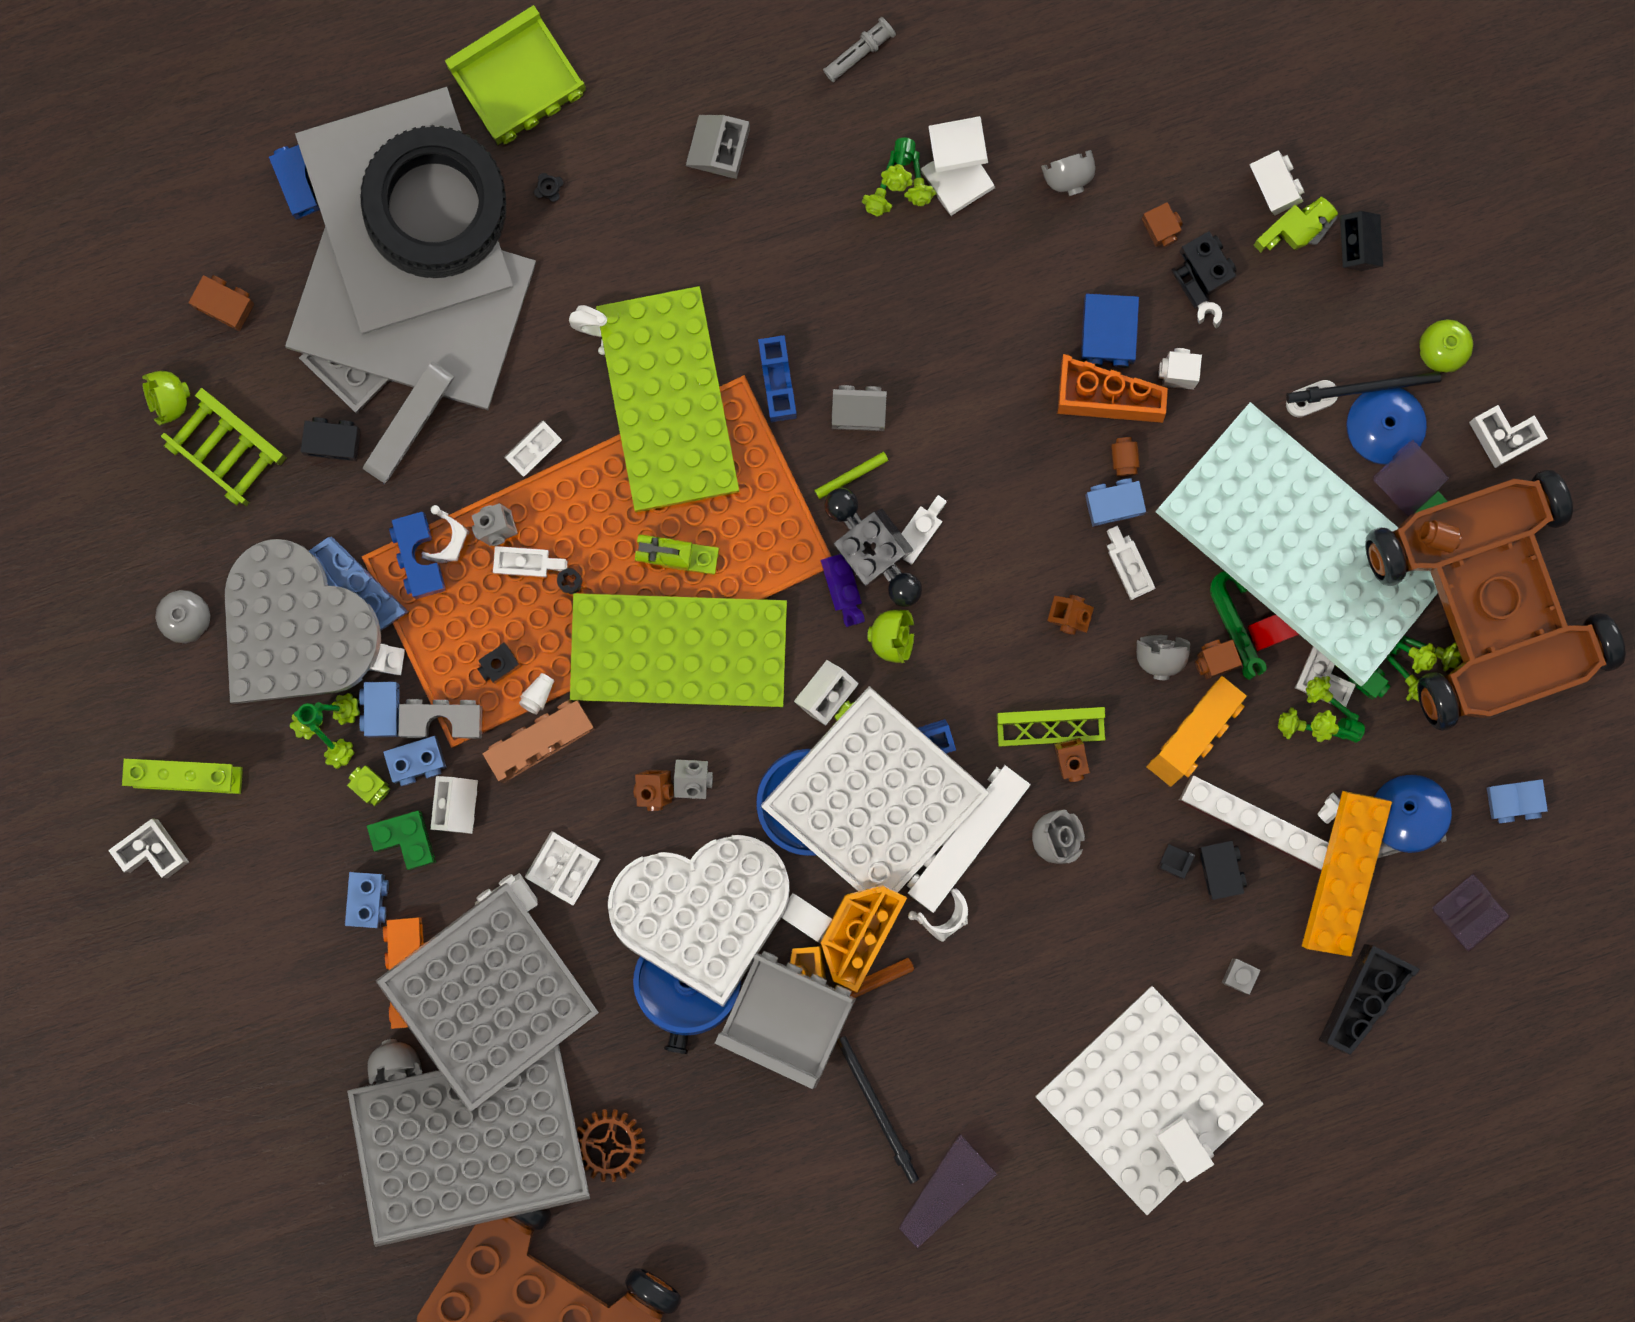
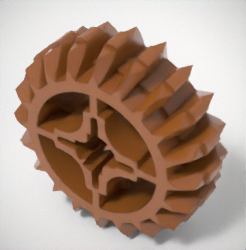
[577,1109,646,1182]

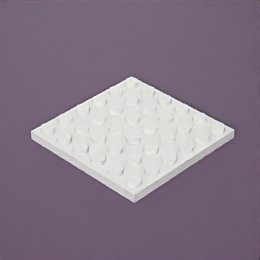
[761,686,989,893]
[1035,986,1263,1215]

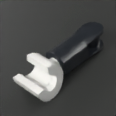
[1171,261,1222,328]

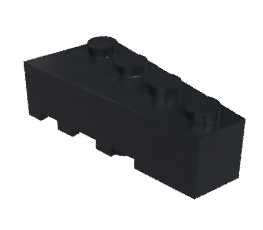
[1318,944,1420,1055]

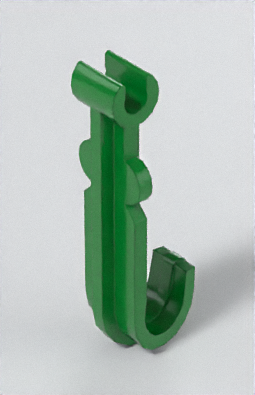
[1210,571,1266,680]

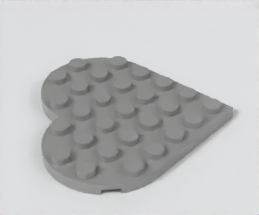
[225,539,381,704]

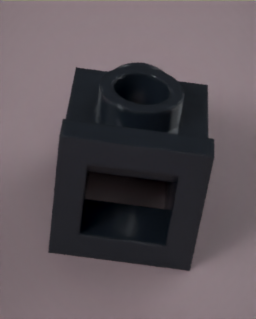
[477,642,521,684]

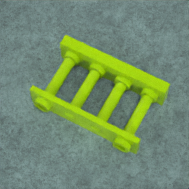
[161,388,287,506]
[122,759,243,794]

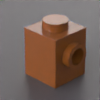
[1142,202,1183,247]

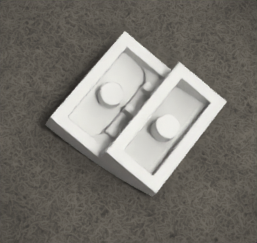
[929,116,988,172]
[920,161,995,216]
[525,831,600,906]

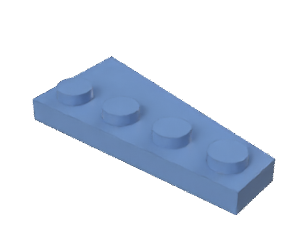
[309,537,409,631]

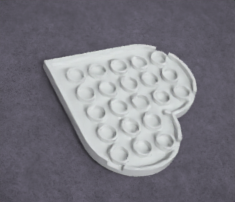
[608,835,790,1007]

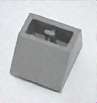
[686,115,750,179]
[832,385,887,431]

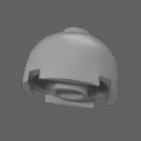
[1041,150,1096,196]
[155,590,211,644]
[1136,635,1190,680]
[1032,810,1085,864]
[368,1039,422,1085]

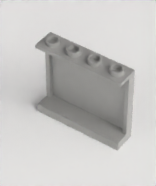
[715,951,856,1089]

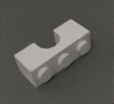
[399,699,482,739]

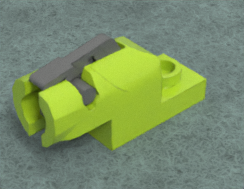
[1254,197,1338,253]
[635,534,719,575]

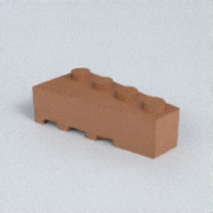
[482,700,595,784]

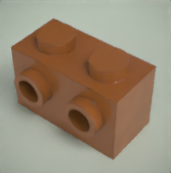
[189,275,254,332]
[1195,639,1242,680]

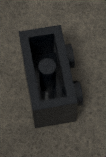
[1340,211,1383,271]
[1179,231,1237,295]
[301,417,361,462]
[1198,841,1247,900]

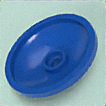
[1346,388,1426,465]
[1374,775,1452,853]

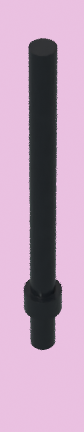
[1286,372,1441,404]
[837,1036,920,1184]

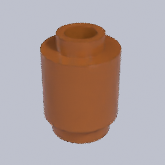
[1111,437,1140,477]
[1419,520,1462,553]

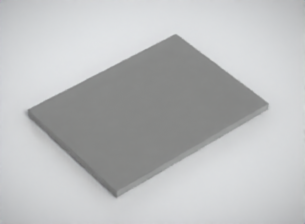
[295,87,513,335]
[285,226,536,410]
[347,1044,590,1247]

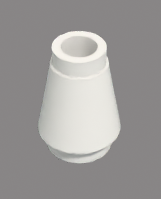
[519,673,555,715]

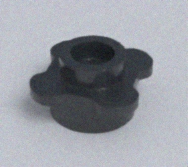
[534,173,563,202]

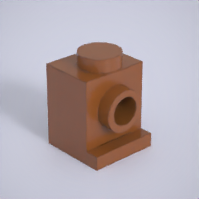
[1054,738,1090,782]

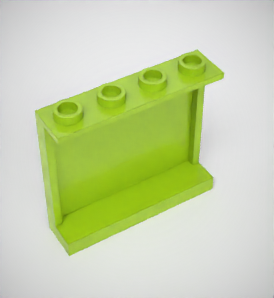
[445,5,586,145]

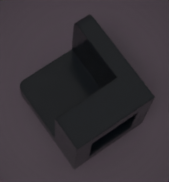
[1157,844,1195,879]

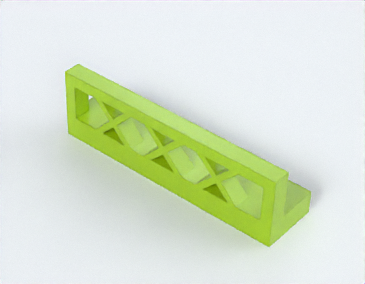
[997,707,1105,747]

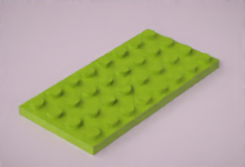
[596,286,740,513]
[570,593,787,707]

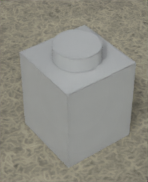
[1221,958,1260,995]

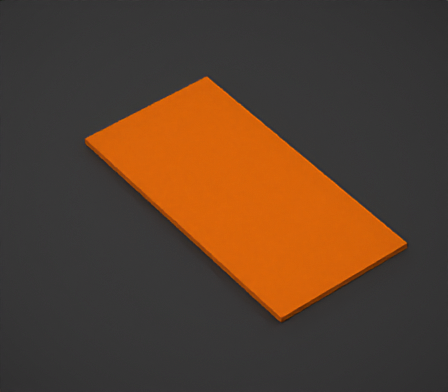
[361,375,832,748]

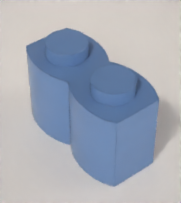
[1487,779,1548,824]

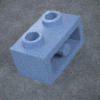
[1085,478,1146,527]
[359,682,399,737]
[383,736,447,786]
[345,872,389,928]

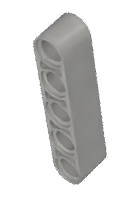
[363,362,455,484]

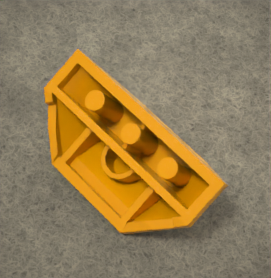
[820,885,907,992]

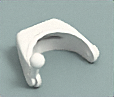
[569,305,607,355]
[421,505,469,563]
[908,888,968,942]

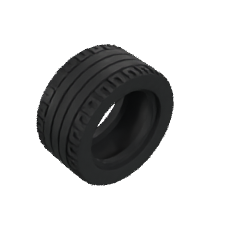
[360,125,506,278]

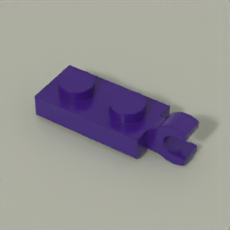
[821,554,865,627]

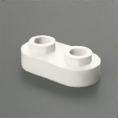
[1286,380,1338,417]

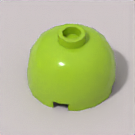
[1420,319,1473,373]
[142,371,190,425]
[868,610,914,663]

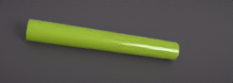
[814,452,889,499]

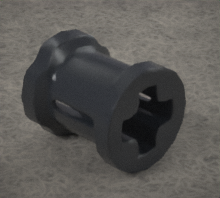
[557,568,583,595]
[664,1033,689,1054]

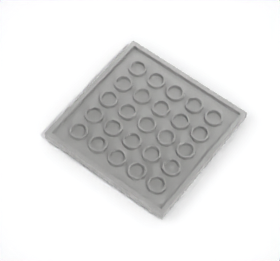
[376,883,599,1112]

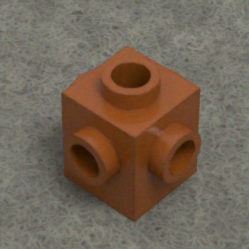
[1047,595,1094,635]
[634,770,674,811]

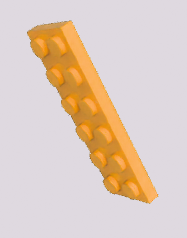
[1302,791,1392,956]

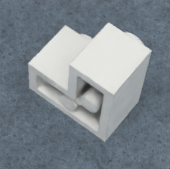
[1469,405,1548,468]
[108,819,189,878]

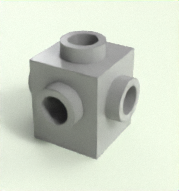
[472,503,518,546]
[674,760,713,799]

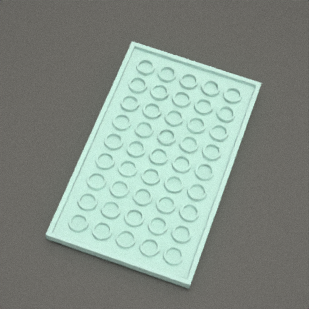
[1156,402,1438,686]

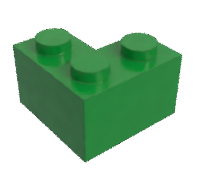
[367,811,436,870]

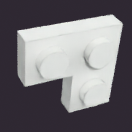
[1295,646,1355,707]

